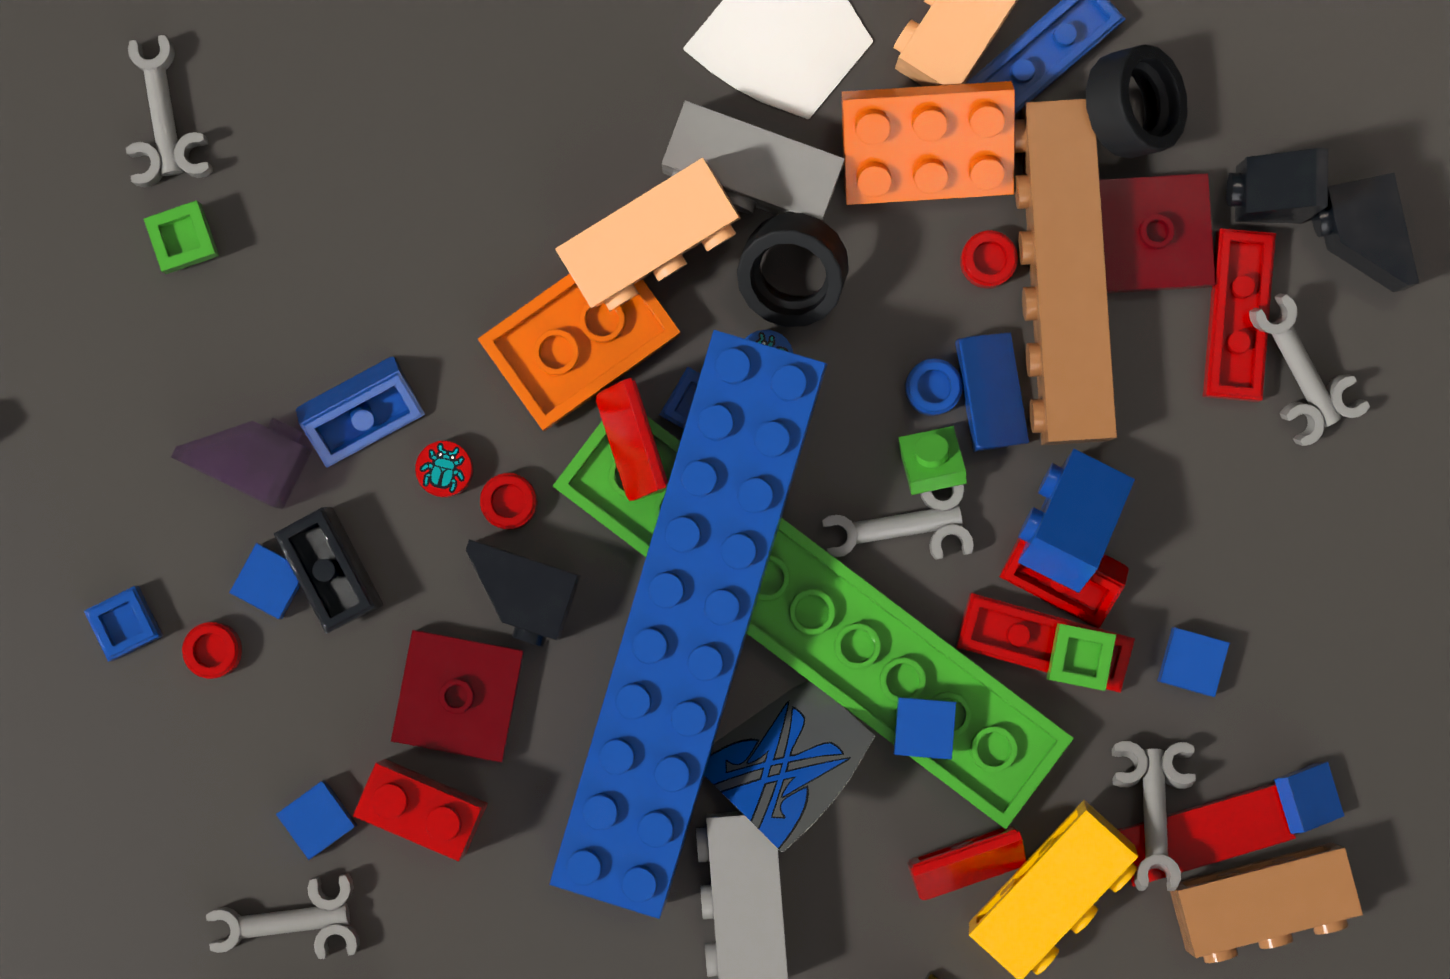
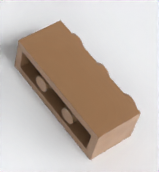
[1170,842,1363,963]

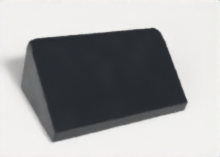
[274,507,383,634]

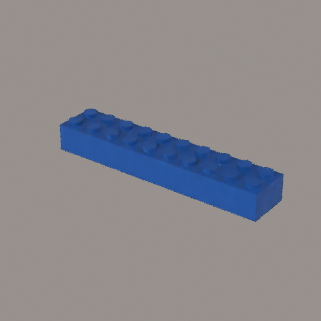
[549,330,828,919]

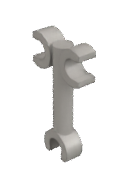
[126,35,213,188]
[1249,293,1370,446]
[822,485,974,560]
[1112,741,1196,891]
[206,873,360,959]

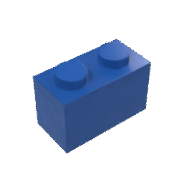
[1018,449,1135,593]

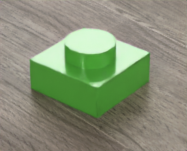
[144,200,219,274]
[898,426,967,495]
[1047,623,1116,691]

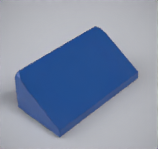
[955,332,1029,452]
[296,356,425,468]

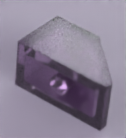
[171,418,313,509]

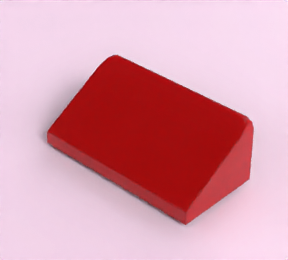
[596,378,668,501]
[999,538,1129,628]
[907,825,1026,900]

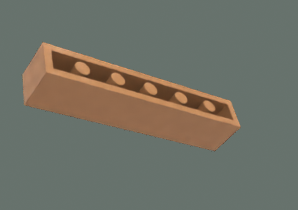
[1014,99,1117,445]

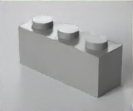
[661,100,845,221]
[696,811,788,979]

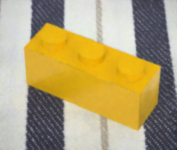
[969,800,1138,979]

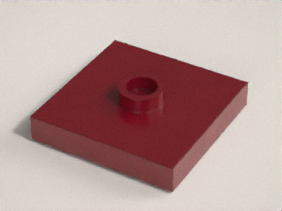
[1099,173,1216,293]
[391,630,525,762]

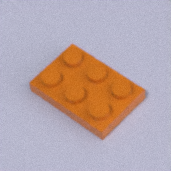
[841,81,1015,205]
[478,273,681,432]

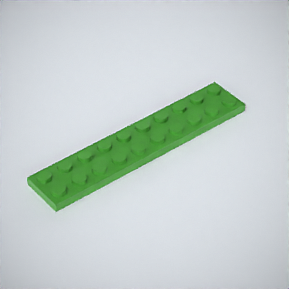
[553,416,1074,829]

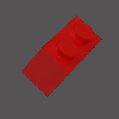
[353,759,488,862]

